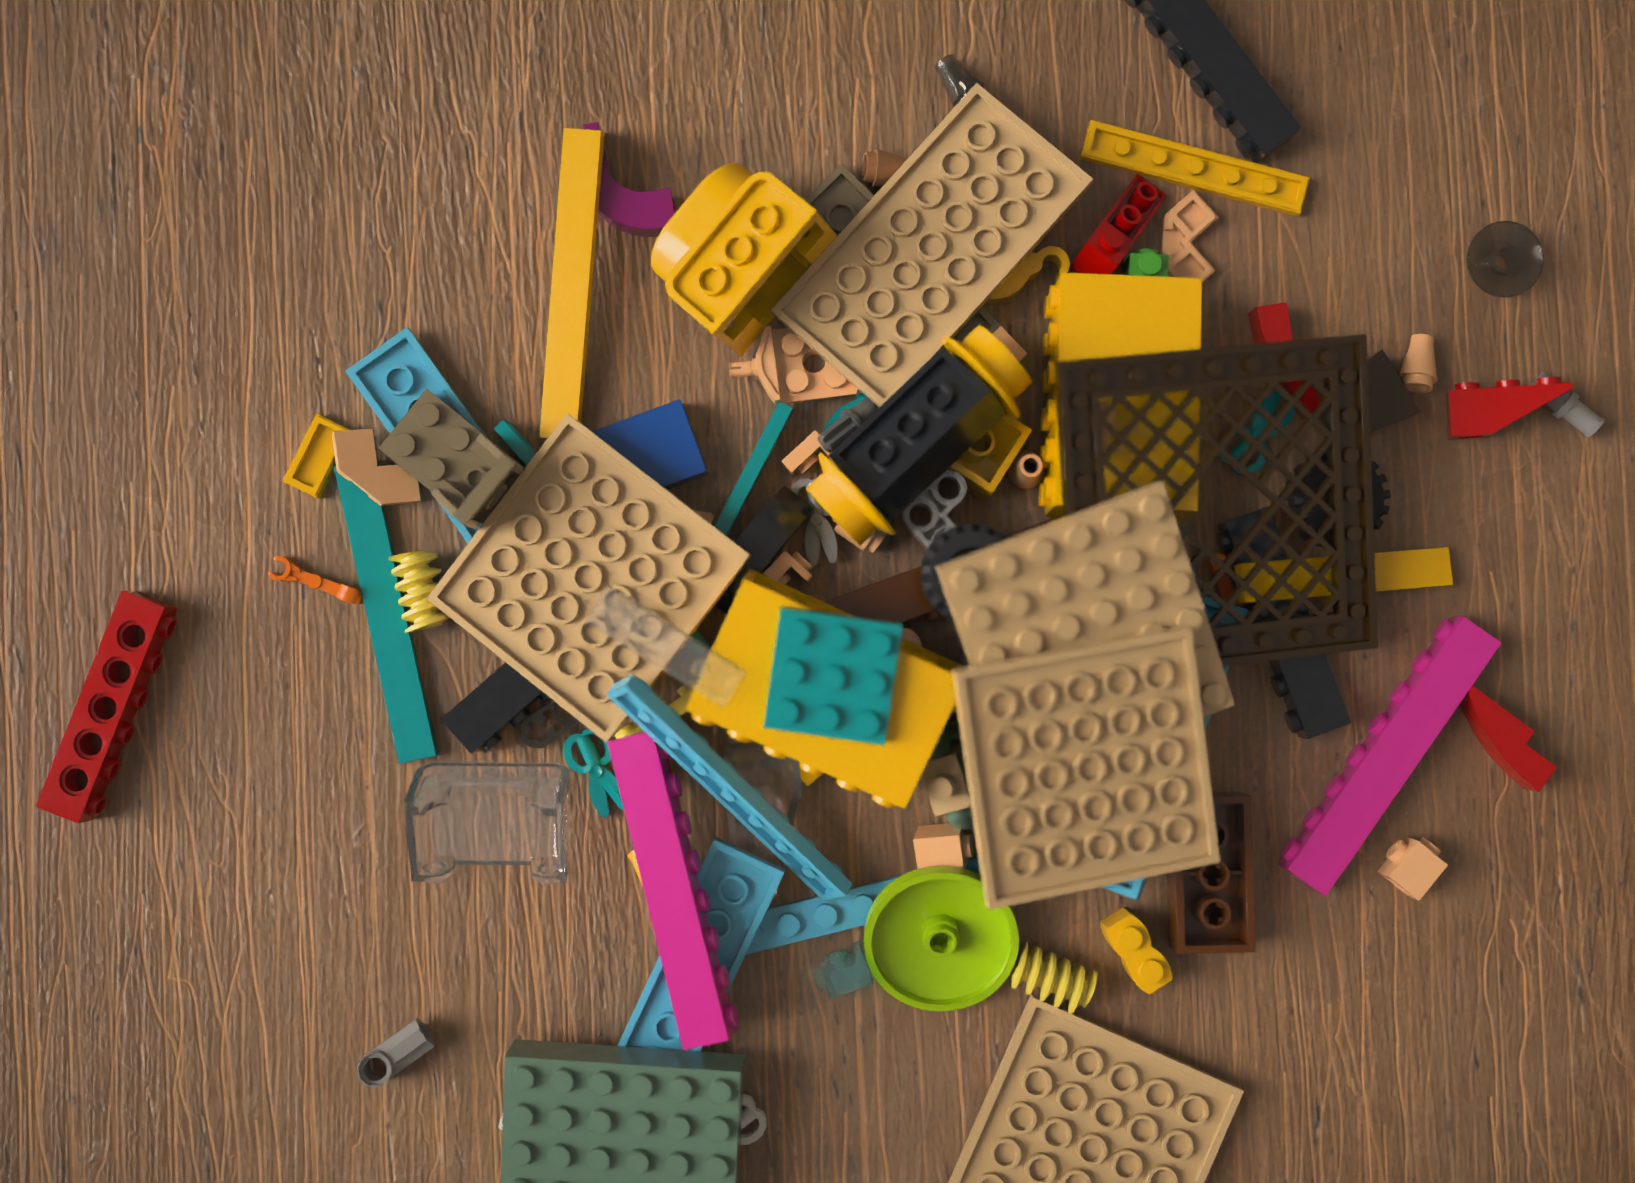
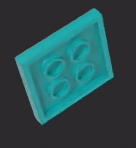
[764,606,903,745]

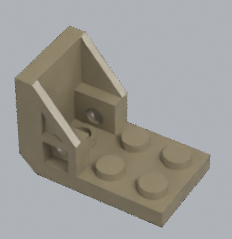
[378,389,525,530]

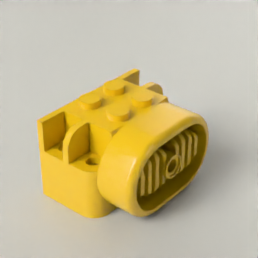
[651,163,837,357]

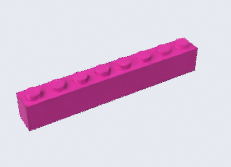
[1278,616,1502,896]
[607,732,739,1050]

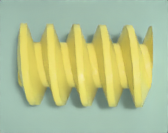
[388,550,450,633]
[1011,941,1098,1014]

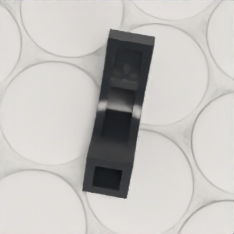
[715,485,814,615]

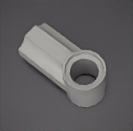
[357,1018,436,1088]

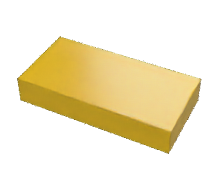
[283,413,350,499]

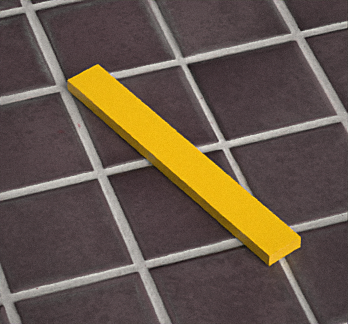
[539,128,605,438]

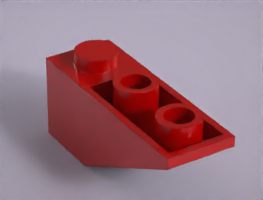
[1069,174,1168,275]
[1446,377,1573,440]

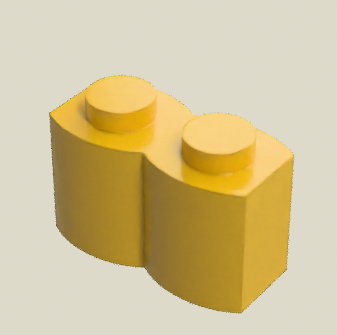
[1100,907,1172,995]

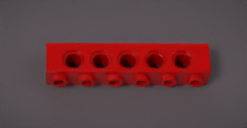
[35,590,178,824]

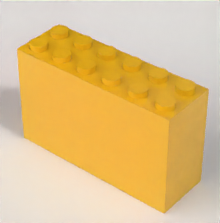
[1038,273,1202,523]
[685,569,963,809]

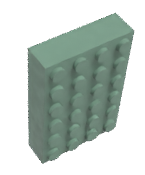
[501,1039,745,1183]

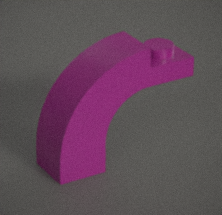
[583,122,676,237]

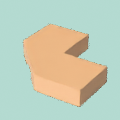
[1161,189,1219,282]
[332,429,421,506]

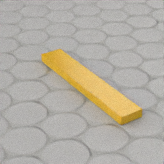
[1079,120,1310,217]
[1234,547,1453,604]

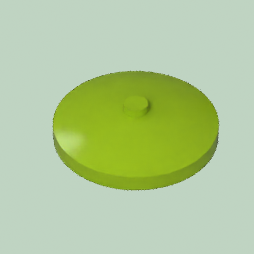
[864,866,1019,1012]

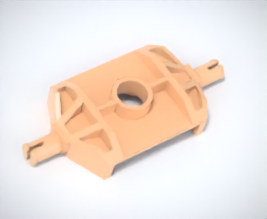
[729,326,862,405]

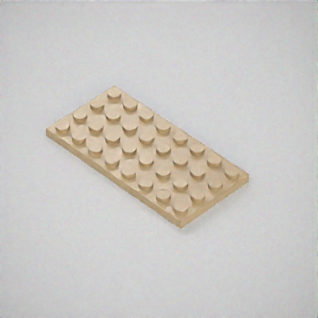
[771,83,1093,407]

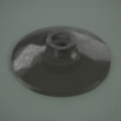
[1466,221,1544,298]

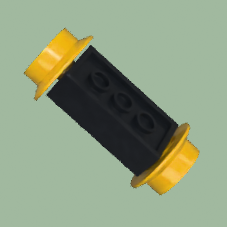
[806,325,1032,546]

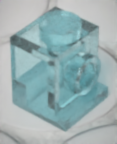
[812,941,874,999]

